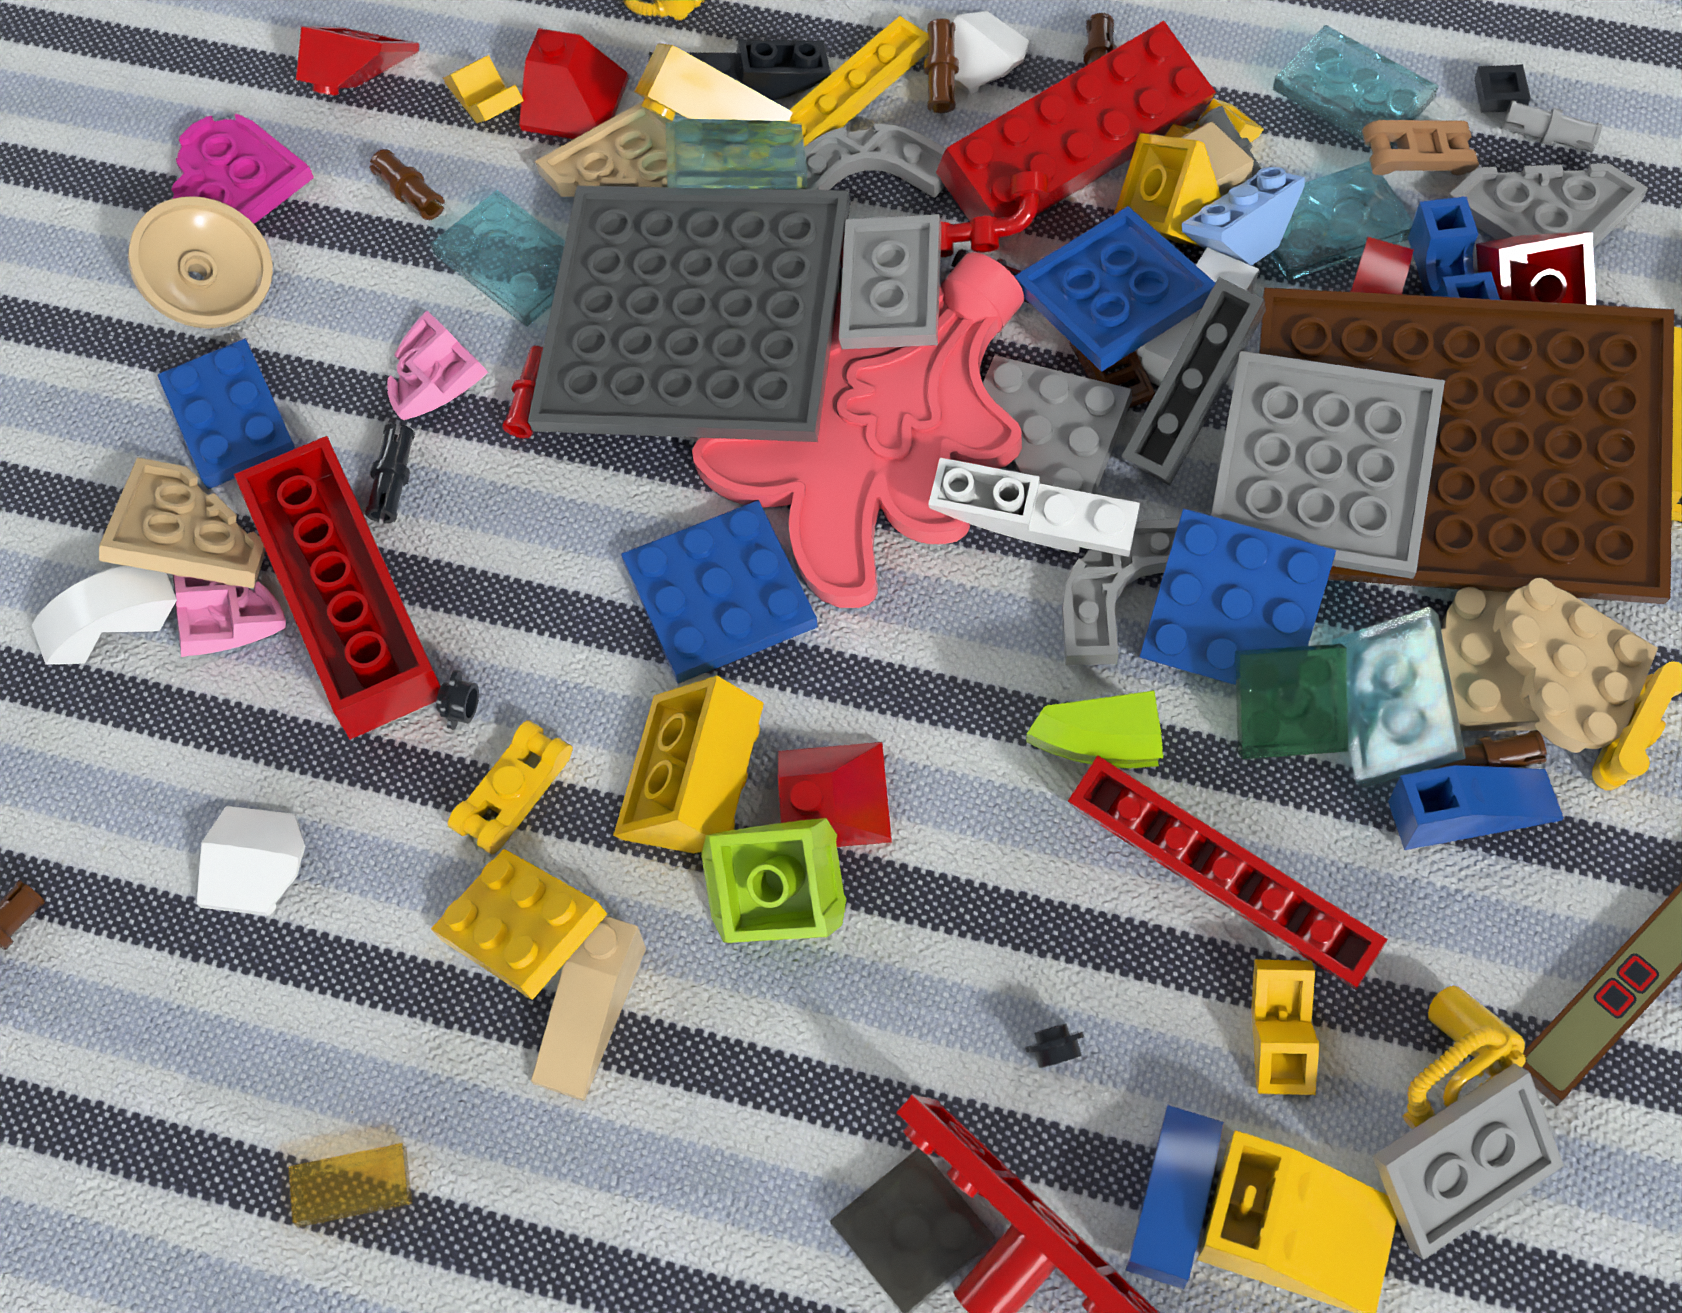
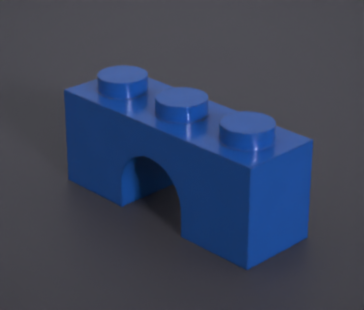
[1408,196,1500,300]

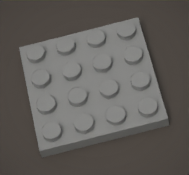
[1211,351,1445,579]

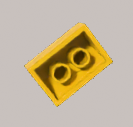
[613,675,764,854]

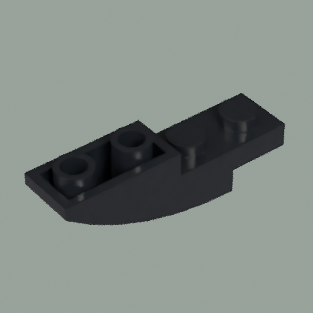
[648,40,831,101]

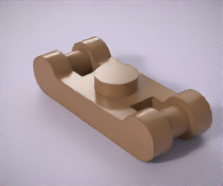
[1362,120,1479,175]

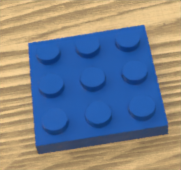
[1014,206,1216,372]
[621,500,818,684]
[1139,508,1336,701]

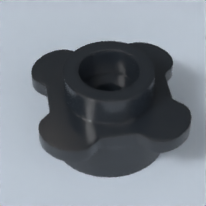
[436,670,479,730]
[1025,1023,1084,1068]

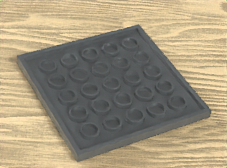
[528,186,851,442]

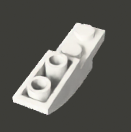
[928,458,1140,557]

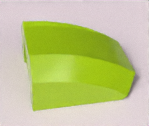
[1026,691,1163,768]
[701,818,847,943]

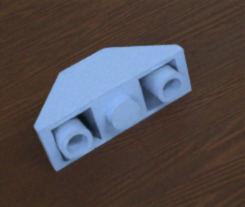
[1182,167,1305,266]

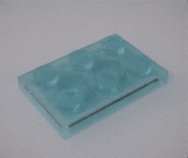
[1272,25,1439,146]
[665,119,808,189]
[1271,161,1413,281]
[430,190,565,327]
[1332,607,1466,788]

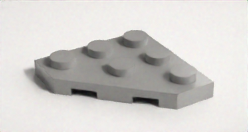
[1448,163,1648,248]
[983,355,1132,494]

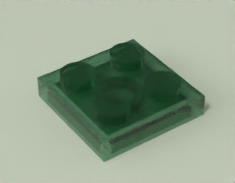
[1235,644,1348,759]

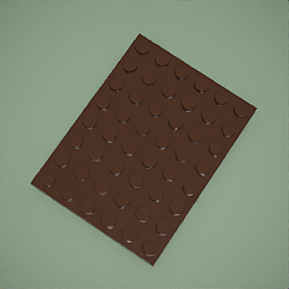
[1259,287,1674,604]

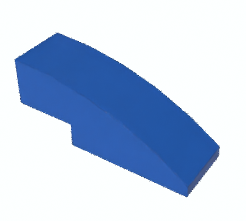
[1125,1105,1224,1289]

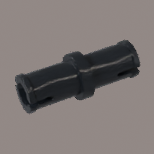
[365,423,415,524]

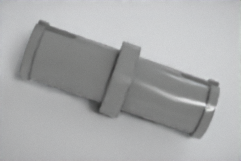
[1502,100,1602,153]

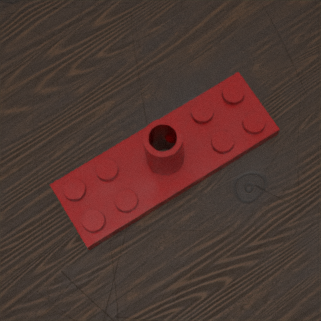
[896,1094,1160,1313]

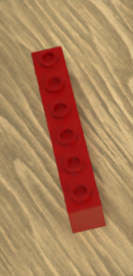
[1068,755,1388,990]

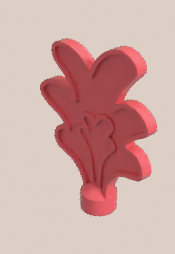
[692,252,1024,608]

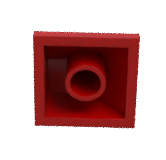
[296,26,420,95]
[519,28,629,139]
[1476,231,1596,305]
[778,742,892,847]

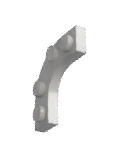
[771,123,946,198]
[1062,519,1180,665]

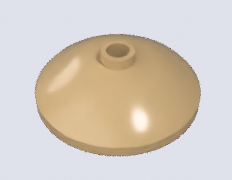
[128,197,273,328]

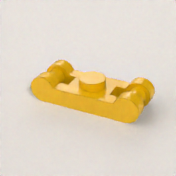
[1592,661,1682,790]
[447,720,573,855]

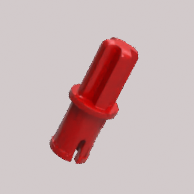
[502,345,543,438]

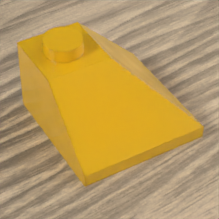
[1114,133,1221,247]

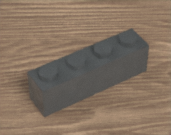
[1121,277,1266,486]

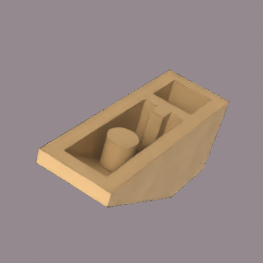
[531,916,646,1101]

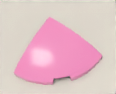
[387,311,488,420]
[172,574,286,657]

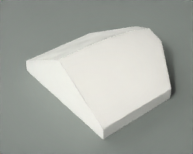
[953,11,1029,94]
[197,806,305,916]

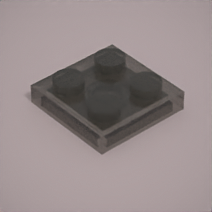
[830,1148,996,1313]

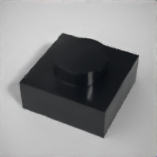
[1474,64,1531,113]

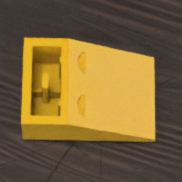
[1197,1130,1397,1313]

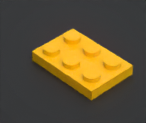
[431,849,607,1000]

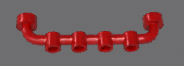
[842,171,1049,268]

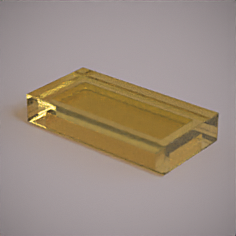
[288,1143,412,1228]

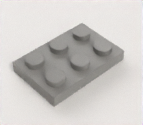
[839,214,941,349]
[1372,1063,1564,1260]

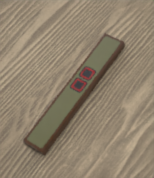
[1522,882,1682,1106]

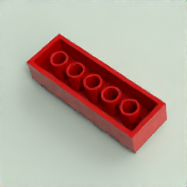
[936,21,1216,238]
[234,436,441,740]

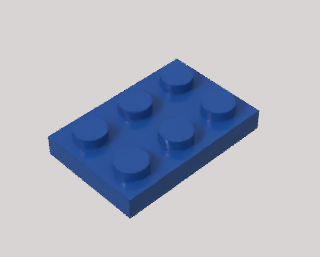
[157,338,296,490]

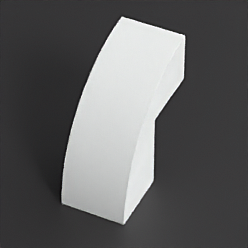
[32,565,177,665]

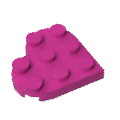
[171,114,314,224]

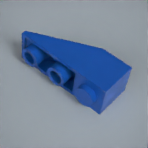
[1388,765,1564,850]

